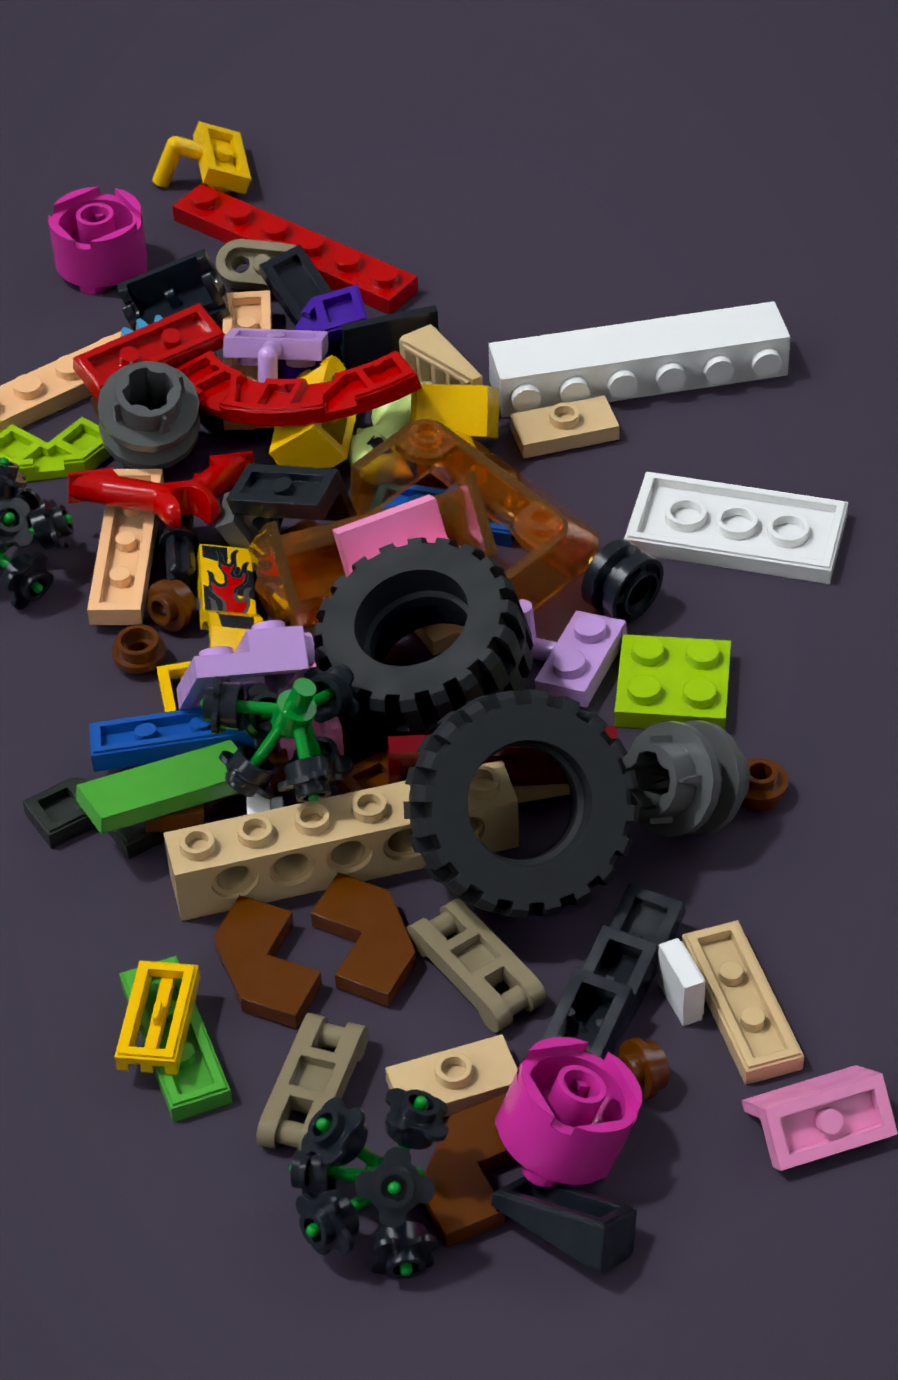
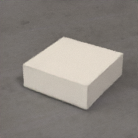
[658,938,705,1026]

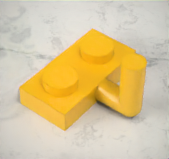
[152,121,251,194]

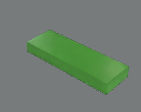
[76,740,238,834]
[119,956,232,1122]

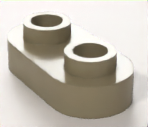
[216,239,296,293]

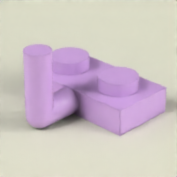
[223,328,328,383]
[519,599,627,708]

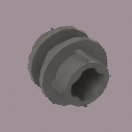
[98,361,200,470]
[623,720,753,837]

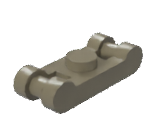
[406,898,547,1033]
[256,1012,369,1150]

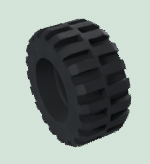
[312,537,534,749]
[403,689,640,918]

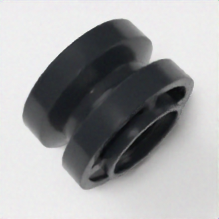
[581,539,664,624]

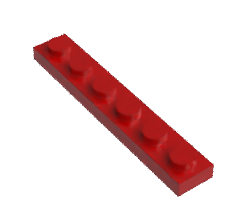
[172,183,418,315]

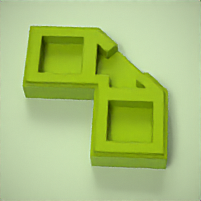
[0,417,111,481]

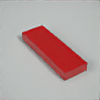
[73,303,226,401]

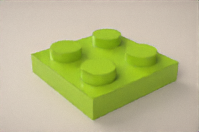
[614,634,731,730]

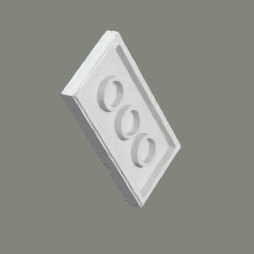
[624,472,848,584]

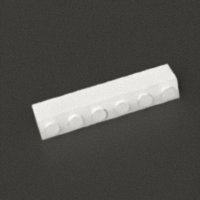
[489,301,790,418]

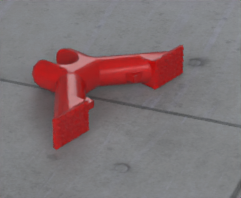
[68,451,254,528]

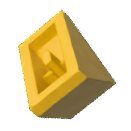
[410,384,500,439]

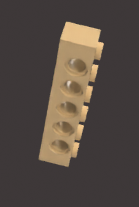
[164,760,519,921]

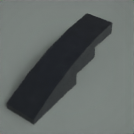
[542,883,686,1059]

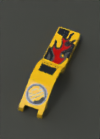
[196,544,263,653]

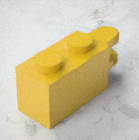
[269,355,356,468]

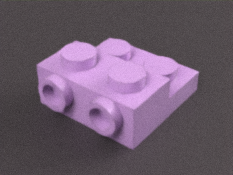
[176,620,315,710]

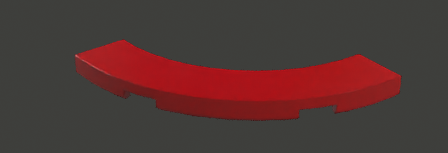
[176,350,422,427]

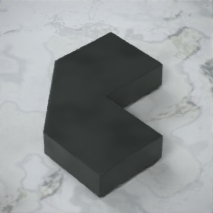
[22,777,169,860]

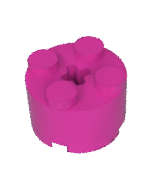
[48,187,148,295]
[495,1037,643,1187]

